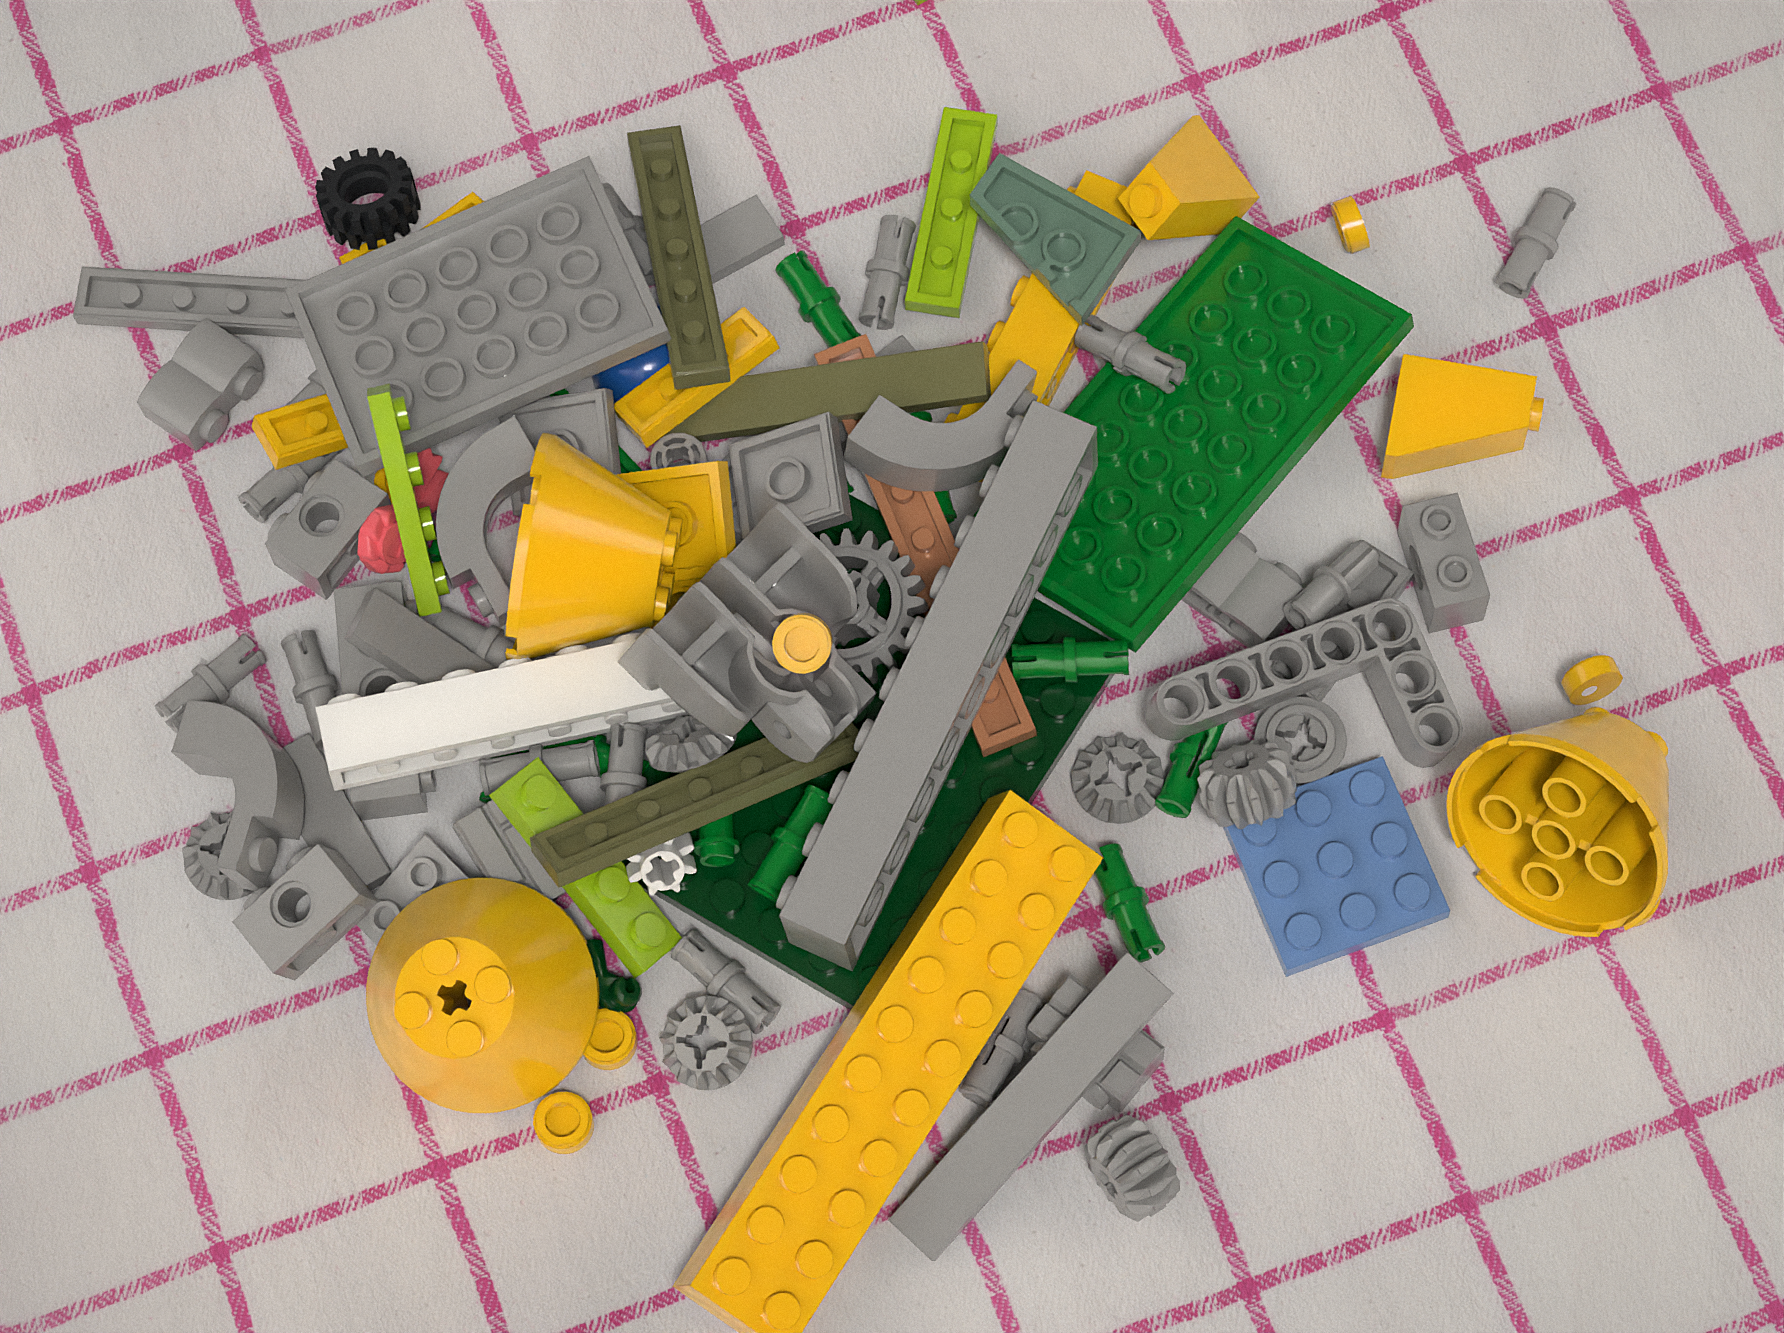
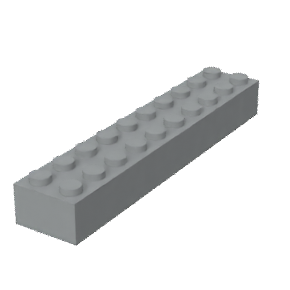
[776,400,1098,971]

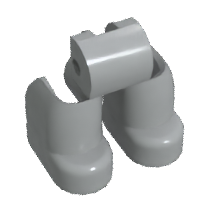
[618,503,877,763]

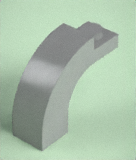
[844,359,1038,492]
[436,416,535,627]
[171,700,304,891]

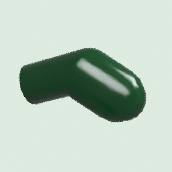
[586,939,642,1013]

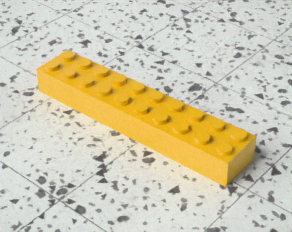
[672,790,1103,1333]

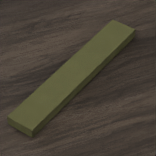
[627,125,731,390]
[661,341,991,442]
[530,722,859,888]

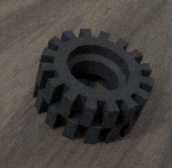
[315,148,421,250]

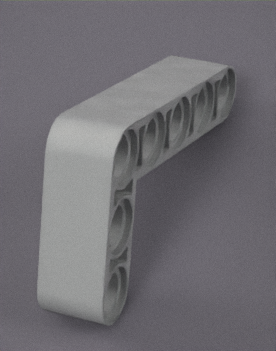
[1145,598,1463,768]

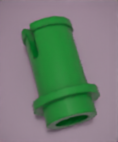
[694,813,740,867]

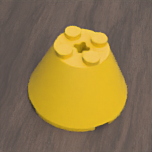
[505,433,683,660]
[1446,707,1669,937]
[366,878,599,1114]

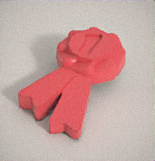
[357,448,449,574]

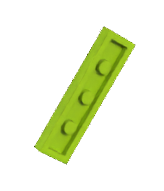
[905,107,998,318]
[367,383,450,617]
[489,757,682,978]

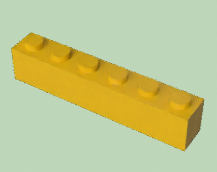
[944,170,1140,483]

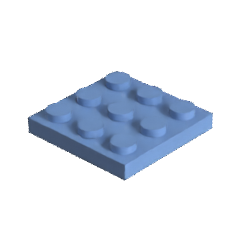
[1223,756,1450,977]

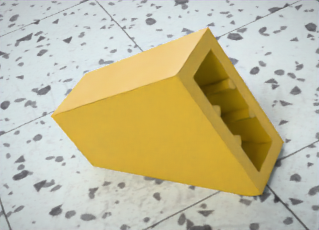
[1117,115,1260,240]
[1381,354,1544,479]

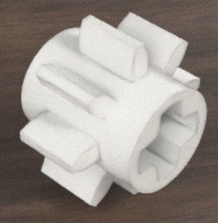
[626,833,697,896]

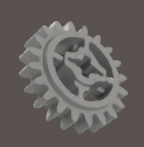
[820,528,929,684]

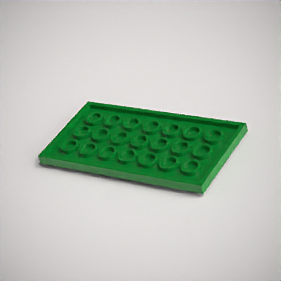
[973,216,1414,653]

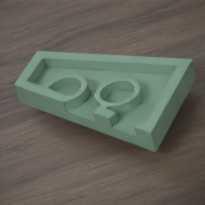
[970,153,1141,326]

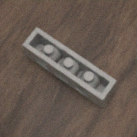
[334,581,436,821]

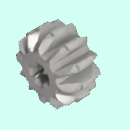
[1197,740,1297,829]
[1084,1114,1180,1222]

